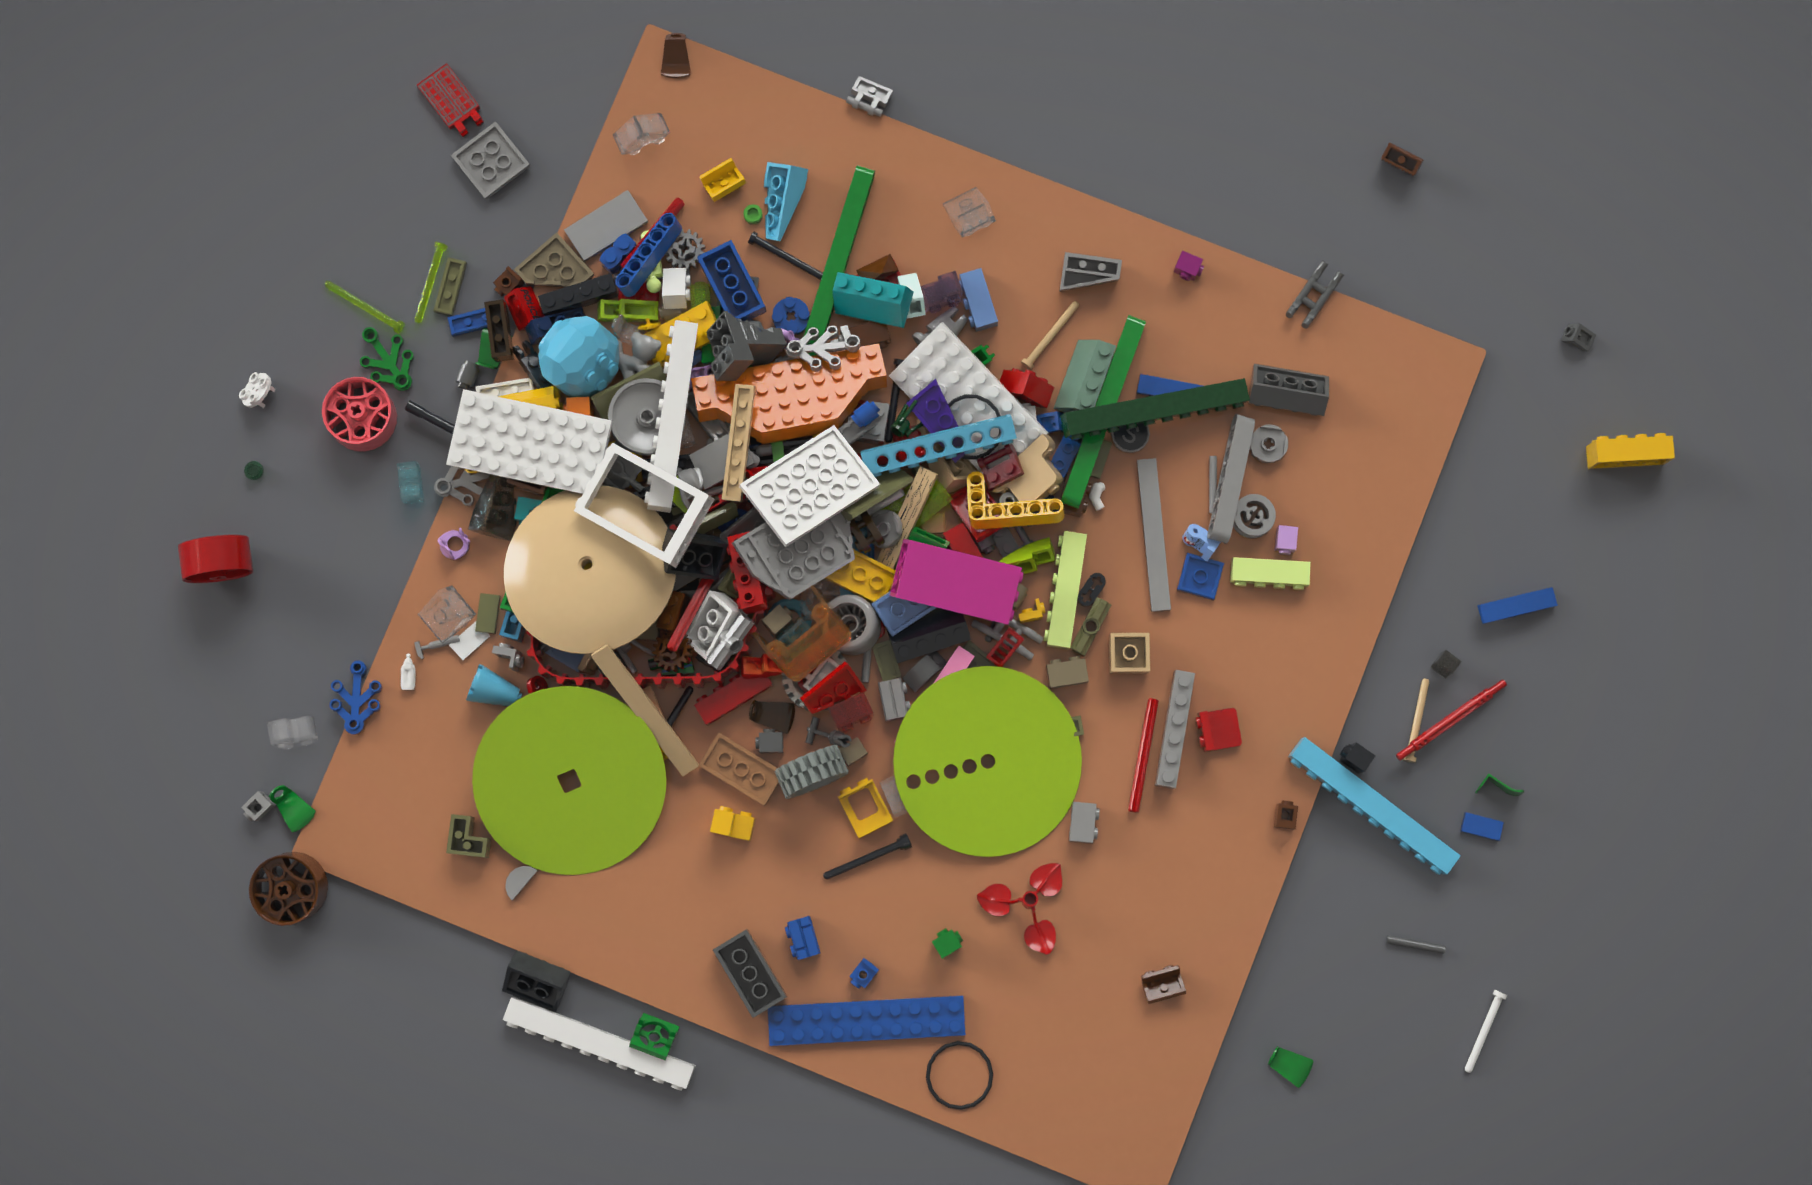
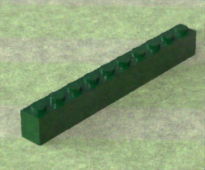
[1060,378,1250,440]

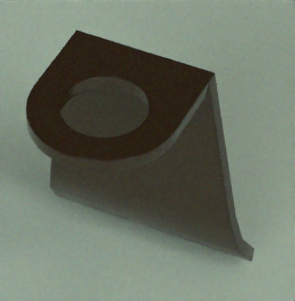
[749,700,795,734]

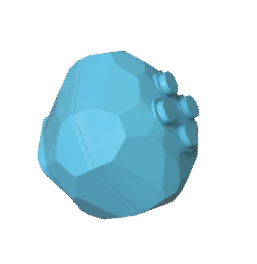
[538,316,620,398]

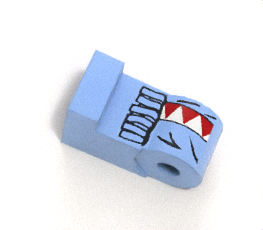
[1182,524,1221,561]

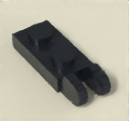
[512,340,553,389]

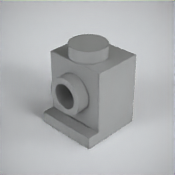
[241,791,276,822]

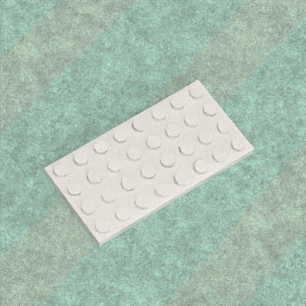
[889,322,1048,474]
[446,389,613,497]

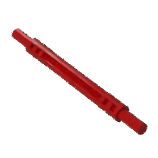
[1396,679,1507,761]

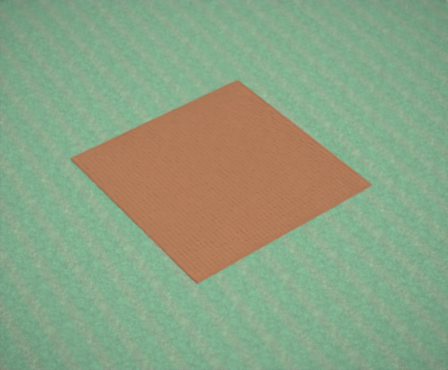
[292,24,1486,1185]

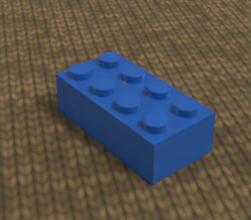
[697,240,767,321]

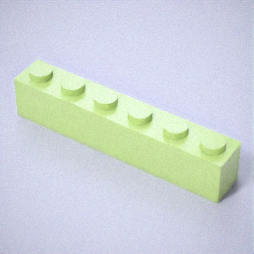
[1043,531,1087,650]

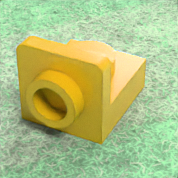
[1018,598,1045,624]

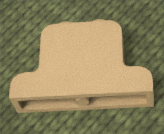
[993,434,1063,501]

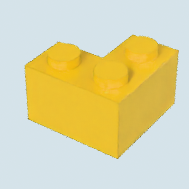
[710,806,756,841]

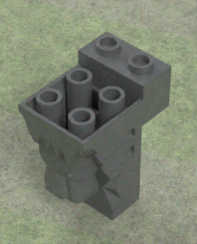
[707,311,787,381]

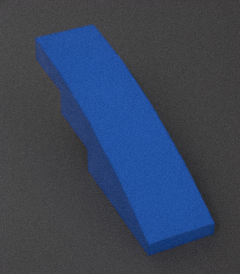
[1477,587,1558,624]

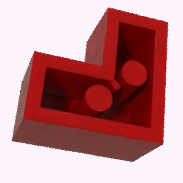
[1000,368,1054,408]

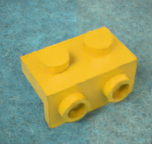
[699,158,746,202]

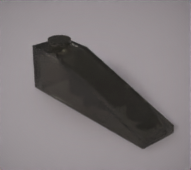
[468,474,517,541]

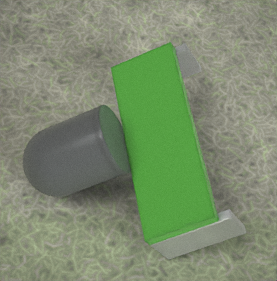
[756,441,784,462]

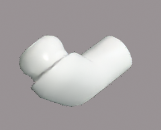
[1089,482,1105,511]

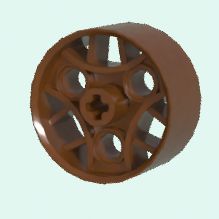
[249,852,328,926]

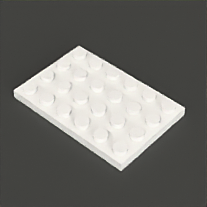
[740,425,880,547]

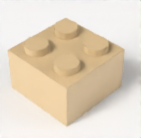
[1109,633,1150,674]

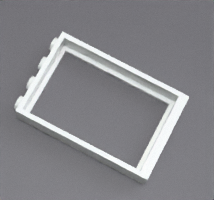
[574,443,715,568]

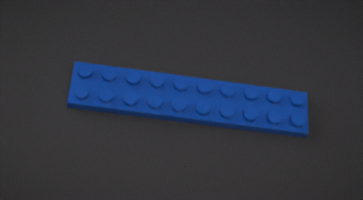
[768,995,966,1046]

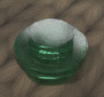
[244,461,264,480]

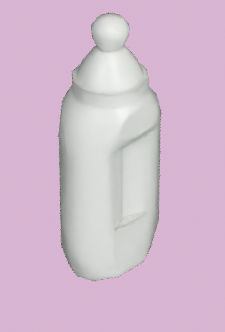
[401,654,416,690]

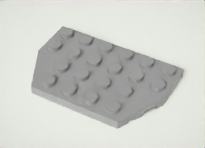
[732,512,855,600]

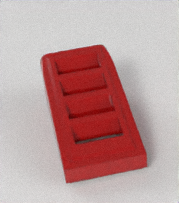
[986,627,1024,667]

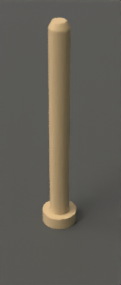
[1021,301,1079,370]
[1402,678,1429,763]

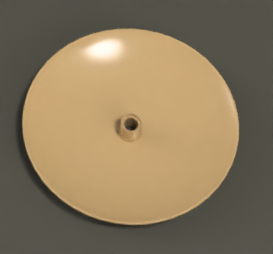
[504,486,676,654]

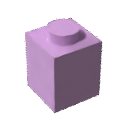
[1274,525,1298,555]

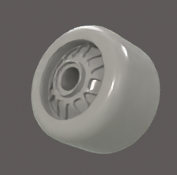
[820,594,881,655]

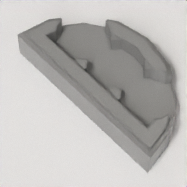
[505,866,538,901]

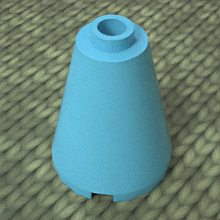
[466,664,522,706]

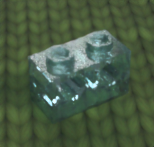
[397,461,424,504]

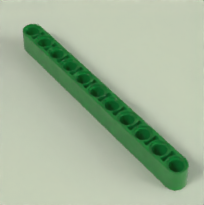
[803,165,875,356]
[1061,315,1146,509]

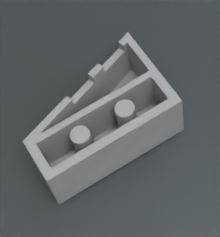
[1059,252,1122,292]

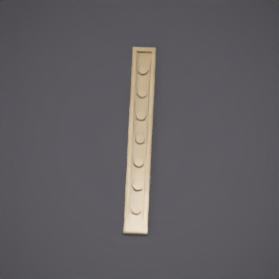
[591,644,699,776]

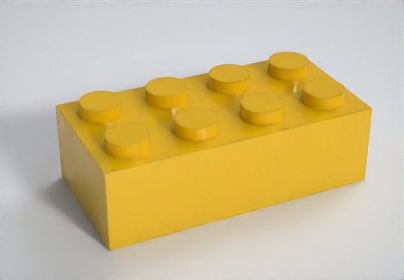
[1586,433,1675,469]

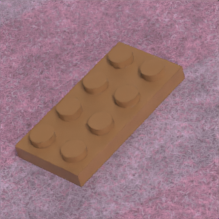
[699,733,779,806]

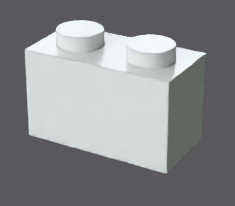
[662,268,691,309]

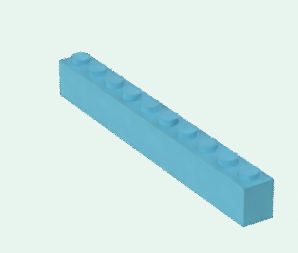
[1288,737,1461,875]

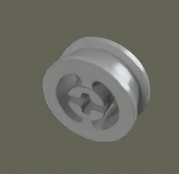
[1233,494,1276,538]

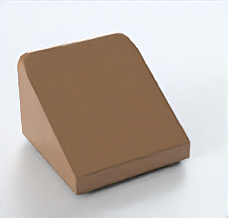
[921,513,946,535]

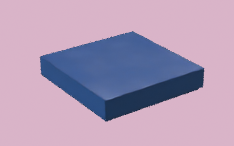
[1177,553,1224,600]

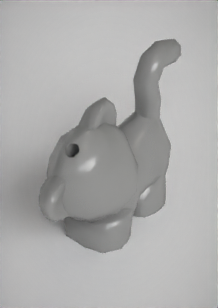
[617,332,661,379]

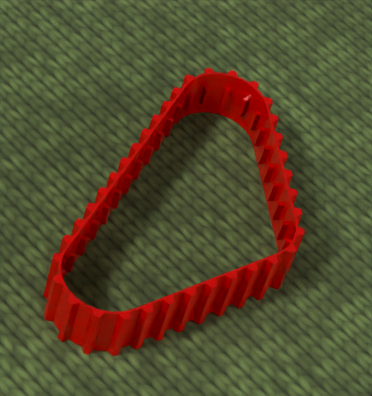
[526,492,776,689]

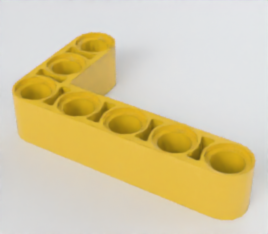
[967,471,1065,529]

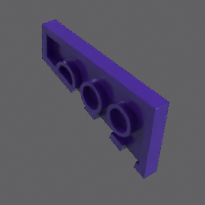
[906,379,965,463]

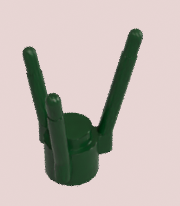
[891,400,924,438]

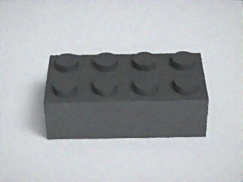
[713,929,788,1018]

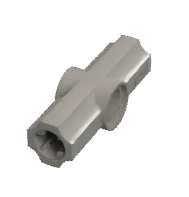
[707,613,754,670]

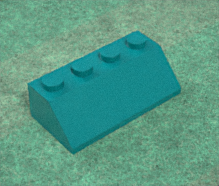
[833,272,914,328]

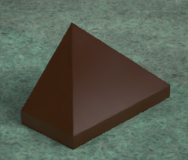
[856,254,899,280]

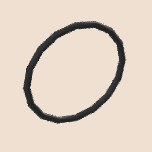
[948,394,1001,459]
[926,1041,993,1110]

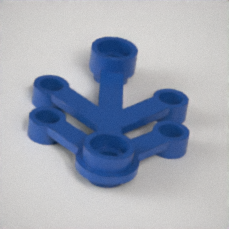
[329,660,382,735]

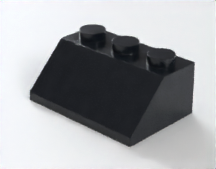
[662,529,728,580]
[502,950,571,1013]

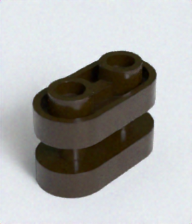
[850,511,885,554]

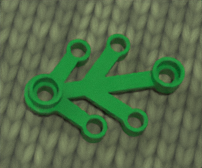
[360,327,414,391]

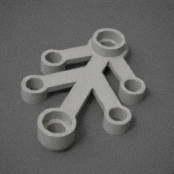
[786,325,860,372]
[434,466,503,506]

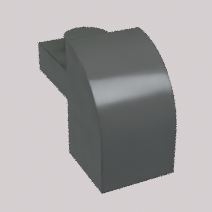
[902,651,947,692]

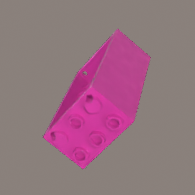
[889,539,1023,625]

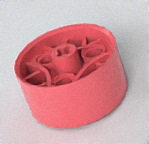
[322,377,397,452]

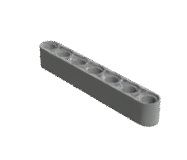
[1207,414,1255,544]

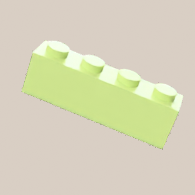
[1230,557,1311,590]

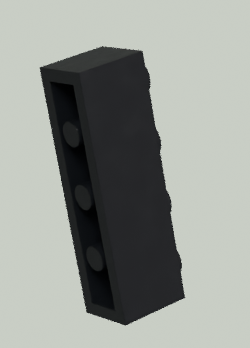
[538,273,618,316]

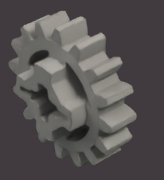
[665,229,706,271]

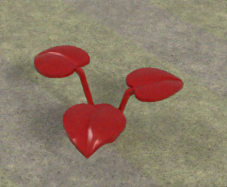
[977,863,1062,955]

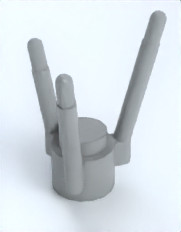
[616,640,655,674]

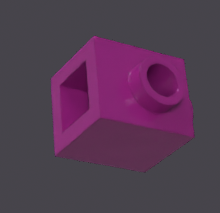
[1173,250,1204,281]

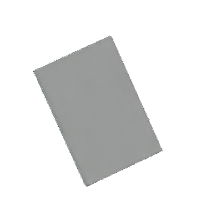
[689,433,756,490]

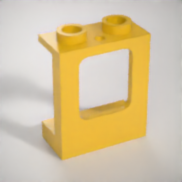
[837,778,893,839]

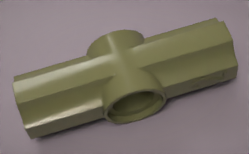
[1070,597,1112,656]

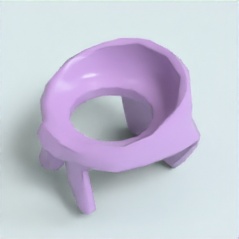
[438,528,470,560]

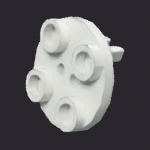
[239,372,276,408]

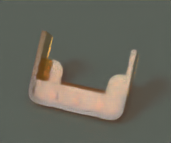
[752,585,851,681]

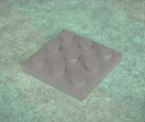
[451,121,530,200]

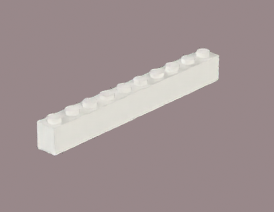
[644,320,698,513]
[503,997,696,1091]

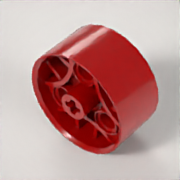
[178,535,253,583]

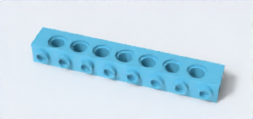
[860,414,1017,477]

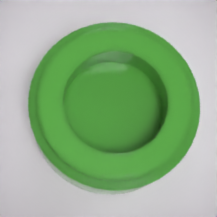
[743,204,763,224]

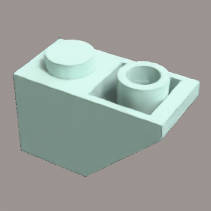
[897,273,926,319]

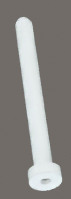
[1465,990,1507,1073]

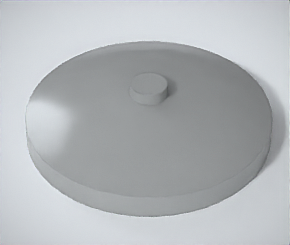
[608,378,686,455]

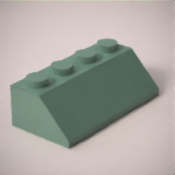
[1053,340,1116,413]

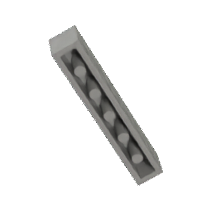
[1155,670,1195,789]

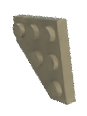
[514,232,595,287]

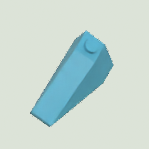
[764,162,808,241]

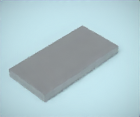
[564,190,648,262]

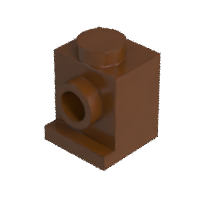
[493,266,524,297]
[1274,800,1298,830]

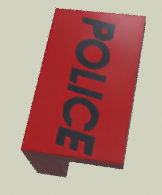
[504,286,545,331]

